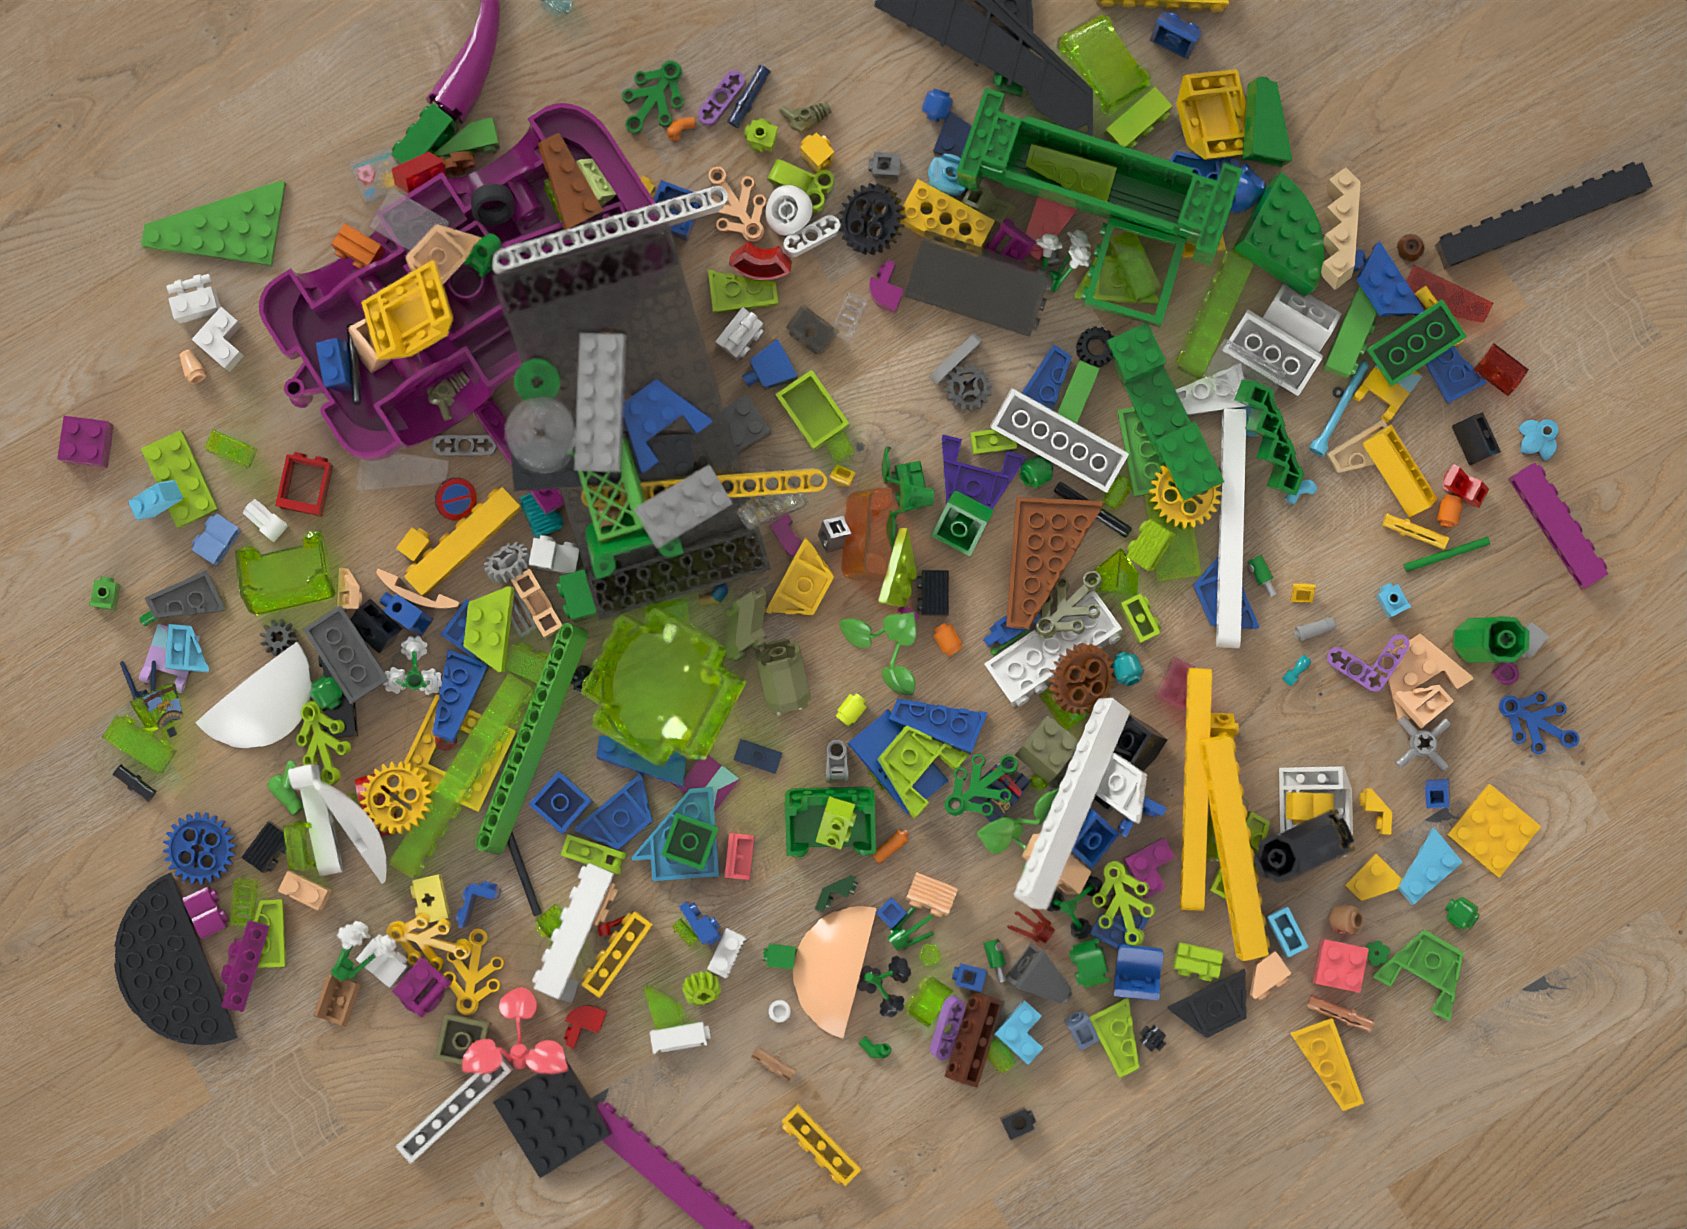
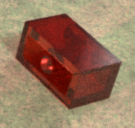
[1473,343,1529,396]

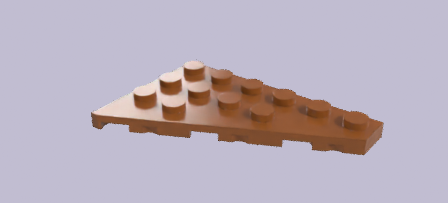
[1006,497,1103,629]

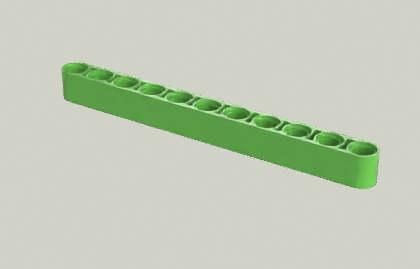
[476,623,588,855]

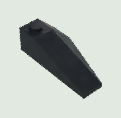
[1094,714,1168,809]

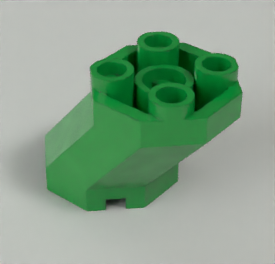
[1453,616,1530,664]

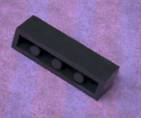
[318,656,358,738]

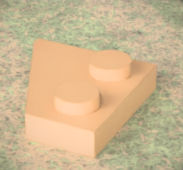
[337,568,362,611]
[1393,685,1454,729]

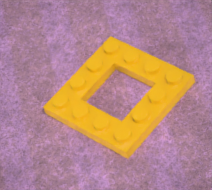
[404,694,517,812]

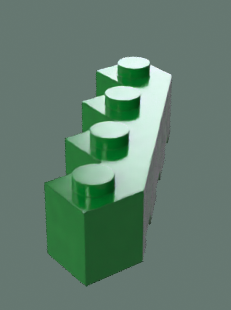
[1234,380,1304,496]

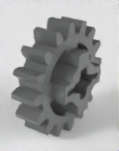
[944,363,992,412]

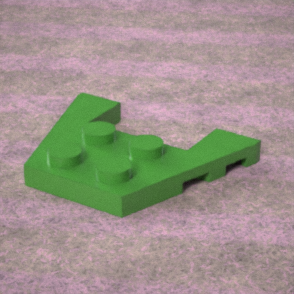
[1372,929,1464,1021]

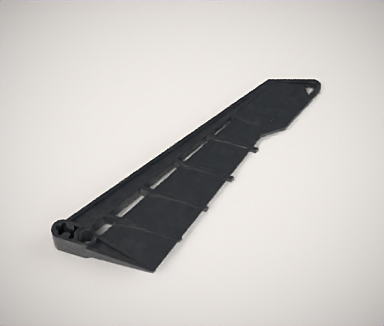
[874,0,1093,136]

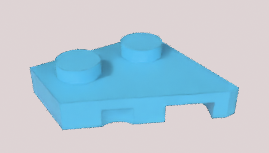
[165,624,209,673]

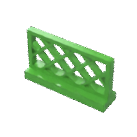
[573,438,646,541]

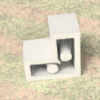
[191,307,244,372]
[529,535,582,574]

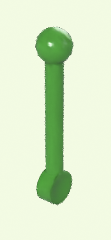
[990,629,1031,656]

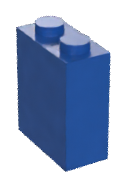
[316,338,362,393]

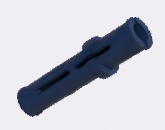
[727,65,771,128]

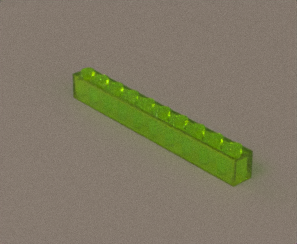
[388,673,533,878]

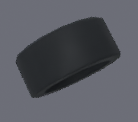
[471,184,514,226]

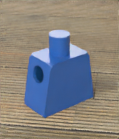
[742,339,798,390]
[380,592,434,637]

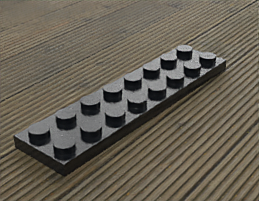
[510,433,694,491]

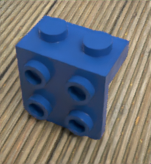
[456,881,501,928]
[1114,945,1164,1000]

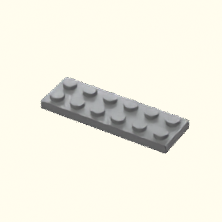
[575,333,626,472]

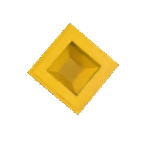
[829,464,856,487]
[1290,583,1316,603]

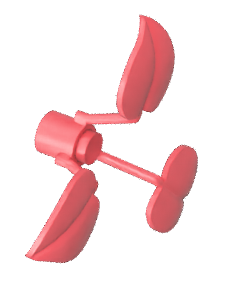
[462,987,568,1073]

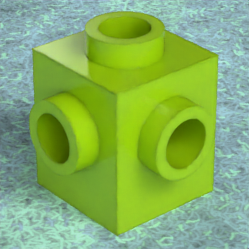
[744,118,778,152]

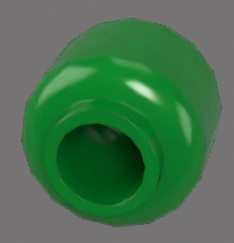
[1019,455,1053,488]
[309,675,343,710]
[1445,897,1480,930]

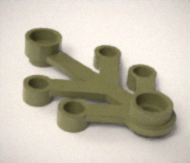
[1035,571,1102,639]

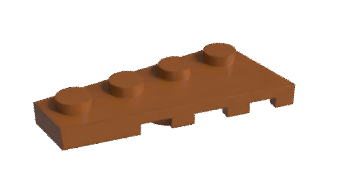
[538,132,603,231]

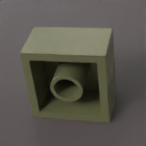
[1015,715,1079,783]
[434,1013,492,1065]

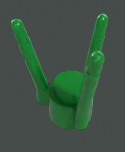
[887,906,934,951]

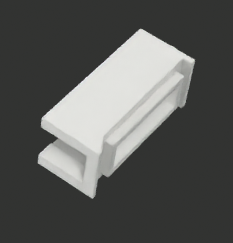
[650,1021,711,1054]

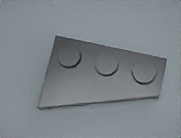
[144,570,226,619]

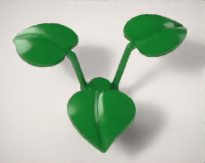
[881,446,934,550]

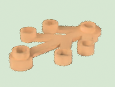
[708,167,766,242]

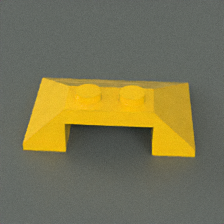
[1176,69,1246,160]
[361,260,453,360]

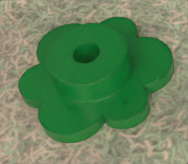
[1365,941,1390,967]

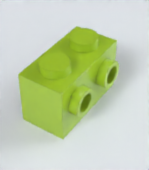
[1119,593,1161,644]
[816,796,856,850]

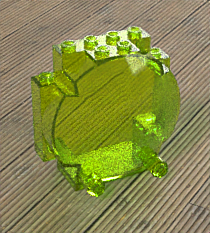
[580,607,747,766]

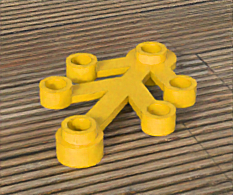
[386,913,472,971]
[444,928,504,1015]

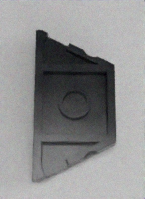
[1167,968,1247,1038]

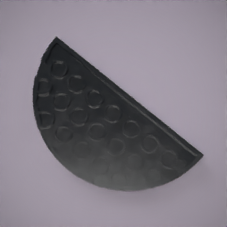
[114,873,239,1045]

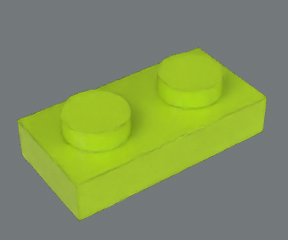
[970,429,1017,456]

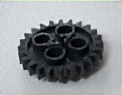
[839,183,906,255]

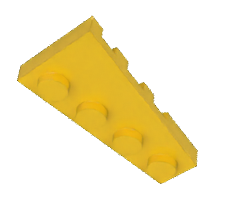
[1290,1018,1364,1111]

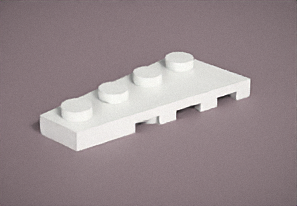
[1176,363,1247,416]

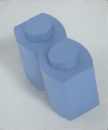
[192,513,241,566]

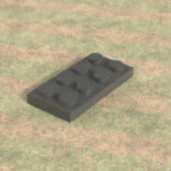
[303,605,389,704]

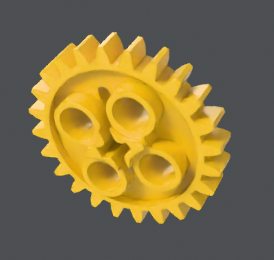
[1149,466,1222,529]
[360,761,434,835]

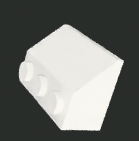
[1263,283,1342,352]

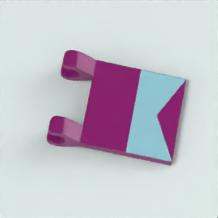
[670,744,739,812]

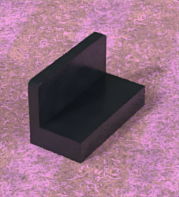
[1452,412,1501,465]

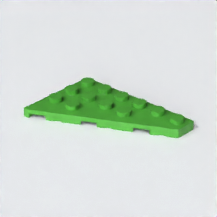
[141,181,286,266]

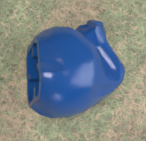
[1230,163,1266,213]

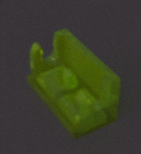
[283,820,317,871]

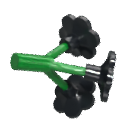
[857,956,911,1018]

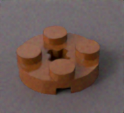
[438,151,476,177]

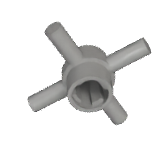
[1395,716,1451,772]

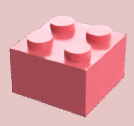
[1312,939,1369,993]

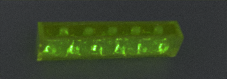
[1176,246,1254,379]

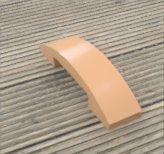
[376,569,462,610]

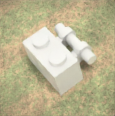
[166,274,221,324]
[715,307,764,361]

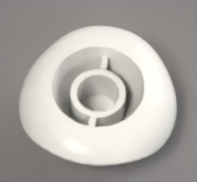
[766,185,813,235]

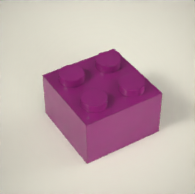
[57,416,114,468]

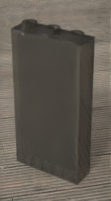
[904,230,1054,337]

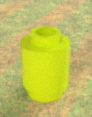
[836,693,867,727]

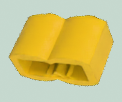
[1286,792,1334,824]

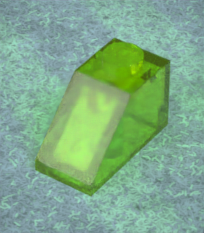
[643,984,685,1030]

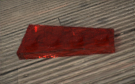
[1405,265,1494,323]

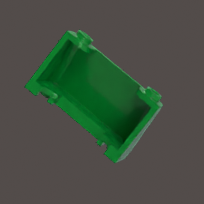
[585,510,683,579]
[785,787,876,858]

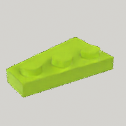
[708,270,779,314]
[254,899,286,968]
[1089,997,1139,1078]

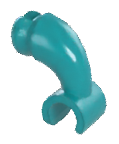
[1282,655,1311,686]

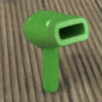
[267,760,304,816]

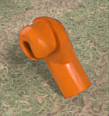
[667,117,696,142]

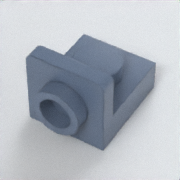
[1064,1010,1100,1051]

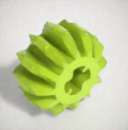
[682,970,721,1007]

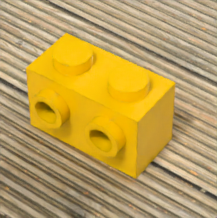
[800,132,835,173]

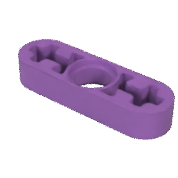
[698,70,745,126]
[930,996,965,1060]

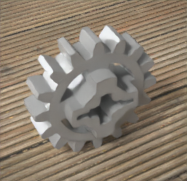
[484,542,530,584]

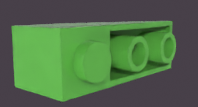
[433,118,501,159]

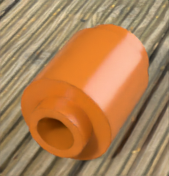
[1436,495,1463,529]
[932,622,963,657]

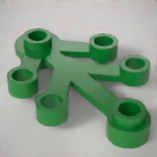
[622,61,684,134]
[944,754,1018,817]

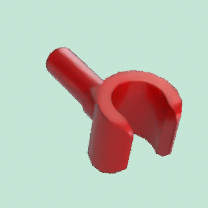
[598,915,626,937]

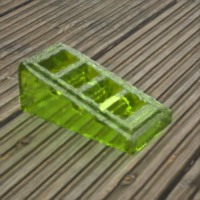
[230,878,258,926]

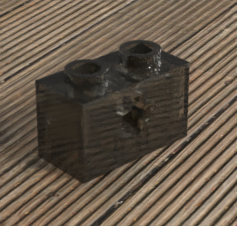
[786,305,840,354]

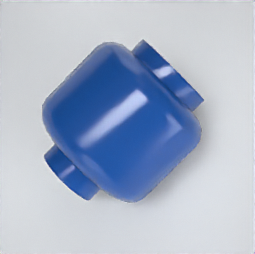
[921,88,953,122]

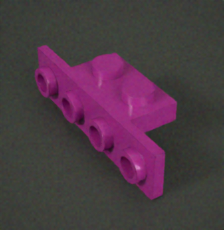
[221,920,269,1012]

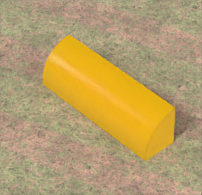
[1362,425,1438,517]

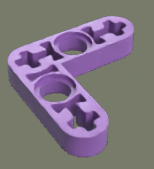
[1327,634,1410,691]

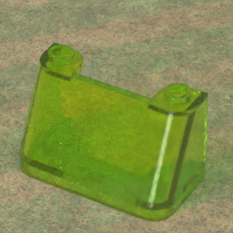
[1056,14,1151,117]
[235,531,336,615]

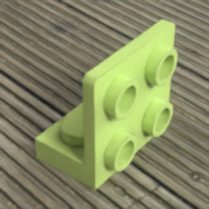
[576,159,616,207]

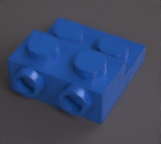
[679,901,722,945]

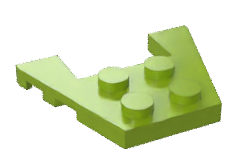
[878,725,969,819]

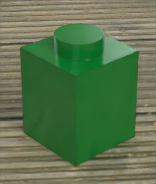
[763,943,796,969]

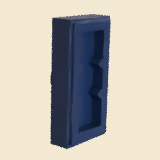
[733,739,783,774]

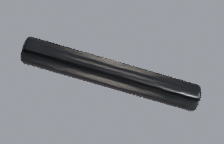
[1054,482,1132,537]

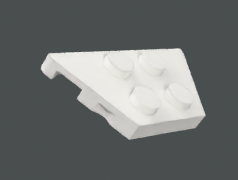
[1096,752,1147,823]

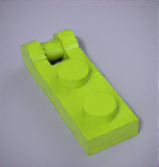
[561,834,627,875]

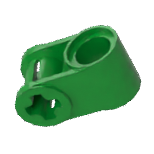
[464,234,501,278]

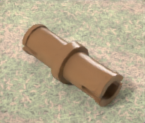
[751,1046,796,1082]

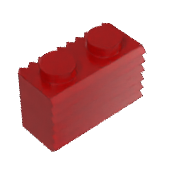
[391,151,446,194]

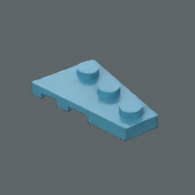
[1397,828,1463,905]

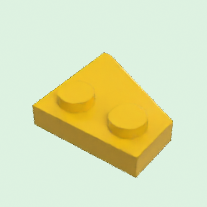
[1344,854,1402,901]

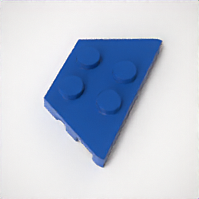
[1356,242,1424,317]
[1193,557,1260,630]
[574,774,653,850]

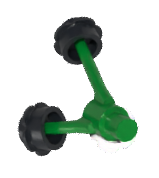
[1046,875,1102,939]

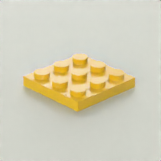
[1446,784,1541,878]

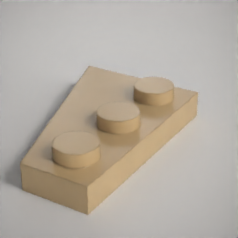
[1326,420,1388,473]

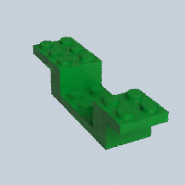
[1107,322,1225,501]

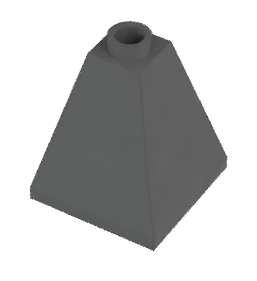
[1006,943,1072,1004]

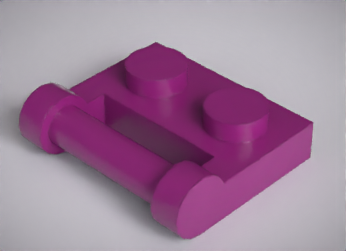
[982,218,1036,274]
[392,957,452,1018]

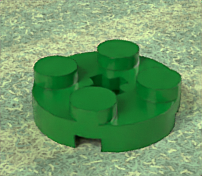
[514,358,560,405]

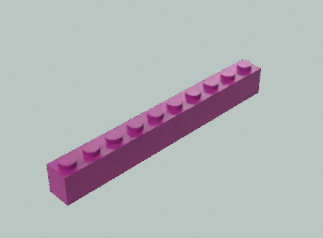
[596,1101,754,1229]

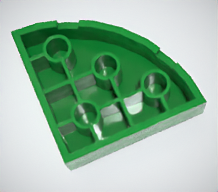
[1233,172,1324,297]

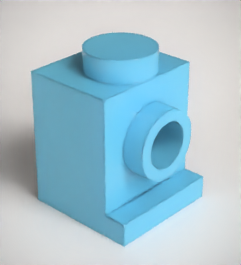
[1376,582,1411,618]

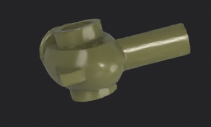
[779,101,831,133]
[427,371,469,420]

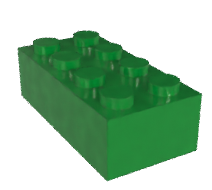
[1366,299,1467,386]

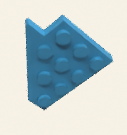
[631,787,719,882]

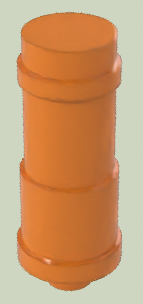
[872,829,910,864]

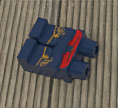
[970,761,1030,823]

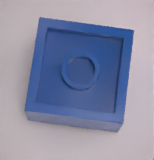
[653,180,701,241]

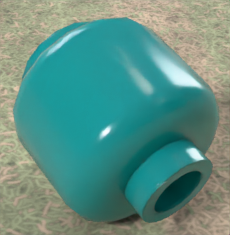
[1111,652,1144,686]

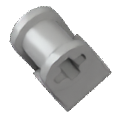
[826,740,849,782]

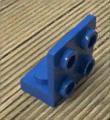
[1117,796,1167,837]

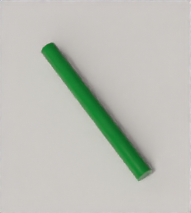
[1403,537,1490,572]

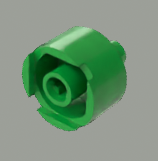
[1069,938,1111,988]

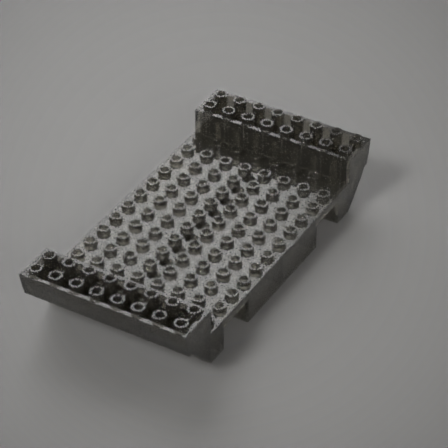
[492,224,771,620]

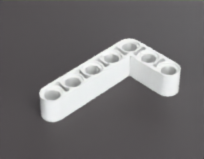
[289,764,343,877]

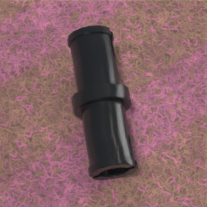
[112,764,157,802]

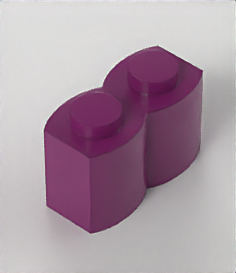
[182,886,229,939]

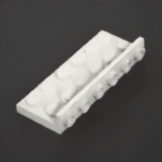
[984,590,1123,707]

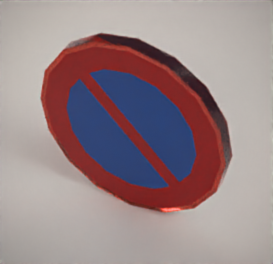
[435,477,477,521]

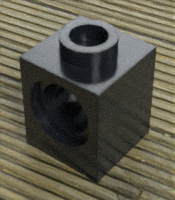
[1000,1107,1036,1140]

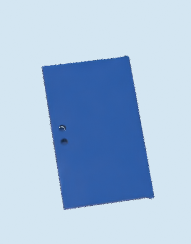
[847,709,949,815]

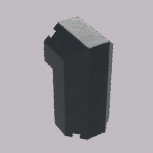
[1254,809,1355,883]

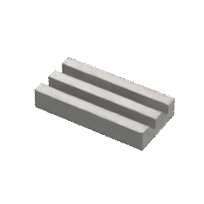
[511,590,539,639]

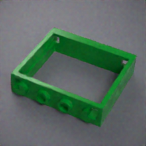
[1081,217,1187,328]

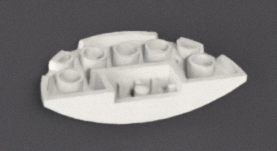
[195,642,312,748]
[312,780,387,884]

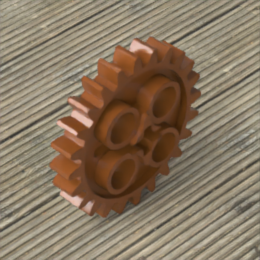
[1048,643,1116,715]

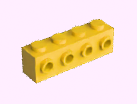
[582,911,654,998]
[781,1104,861,1186]

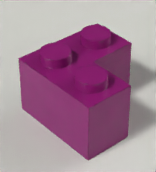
[1123,838,1175,899]

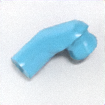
[1285,479,1317,505]

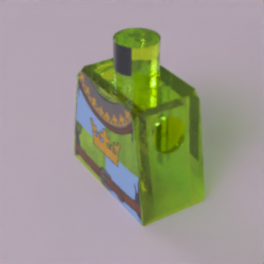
[129,682,183,739]

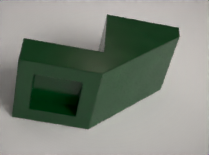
[815,875,858,912]

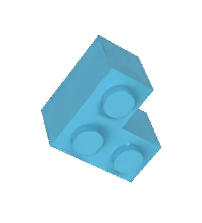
[995,1000,1043,1065]

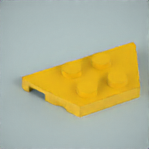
[765,537,835,615]

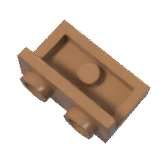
[314,974,361,1027]

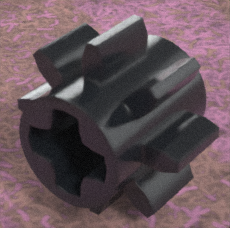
[570,665,597,693]
[1139,1025,1167,1052]

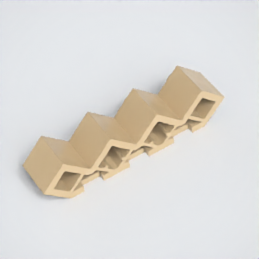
[1321,167,1361,290]

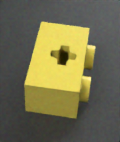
[410,874,451,923]

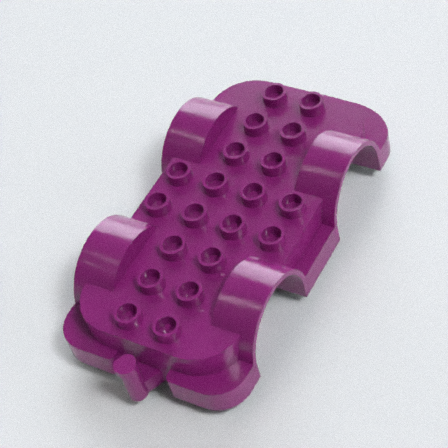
[259,103,673,461]

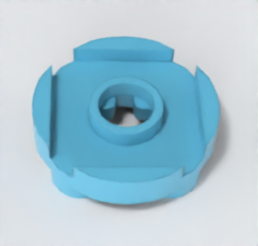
[928,154,967,197]

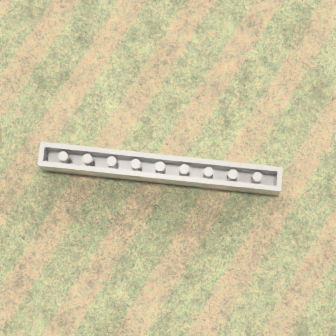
[1014,698,1130,909]

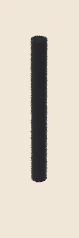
[346,324,362,405]
[507,832,542,917]

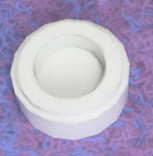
[769,1000,791,1023]

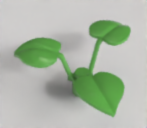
[839,613,916,695]
[977,787,1059,875]

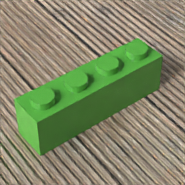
[1322,285,1379,379]

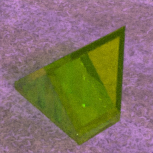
[1092,547,1139,596]

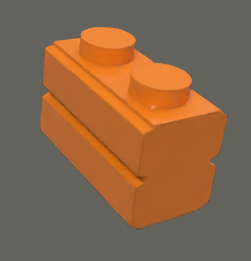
[331,223,386,270]

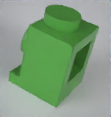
[89,576,120,611]

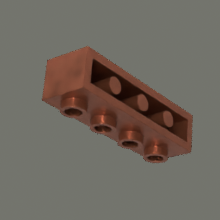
[944,991,1005,1088]

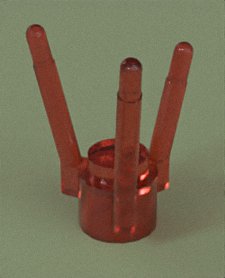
[1007,906,1055,943]

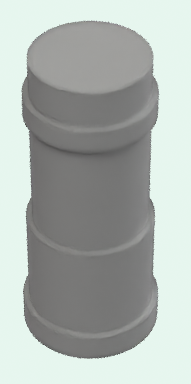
[1293,617,1336,642]

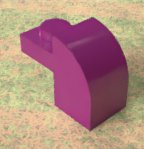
[869,260,904,313]

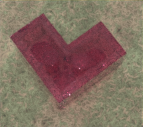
[1154,657,1196,711]

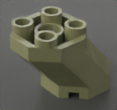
[724,586,767,662]
[755,639,811,715]

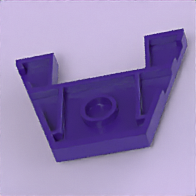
[942,434,1026,510]

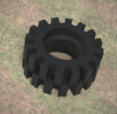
[1076,326,1114,368]

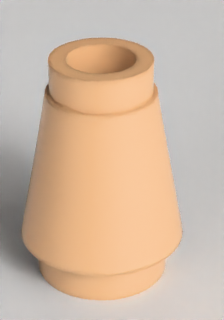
[179,350,206,384]

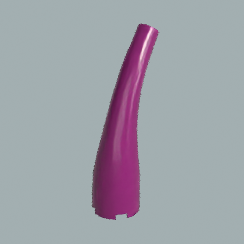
[426,0,500,124]

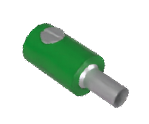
[1247,554,1277,597]
[983,938,1007,983]

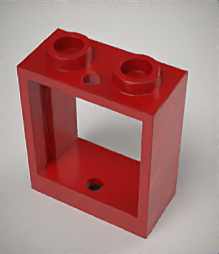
[275,452,333,517]

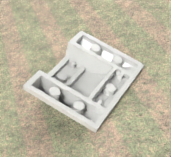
[1279,767,1353,857]

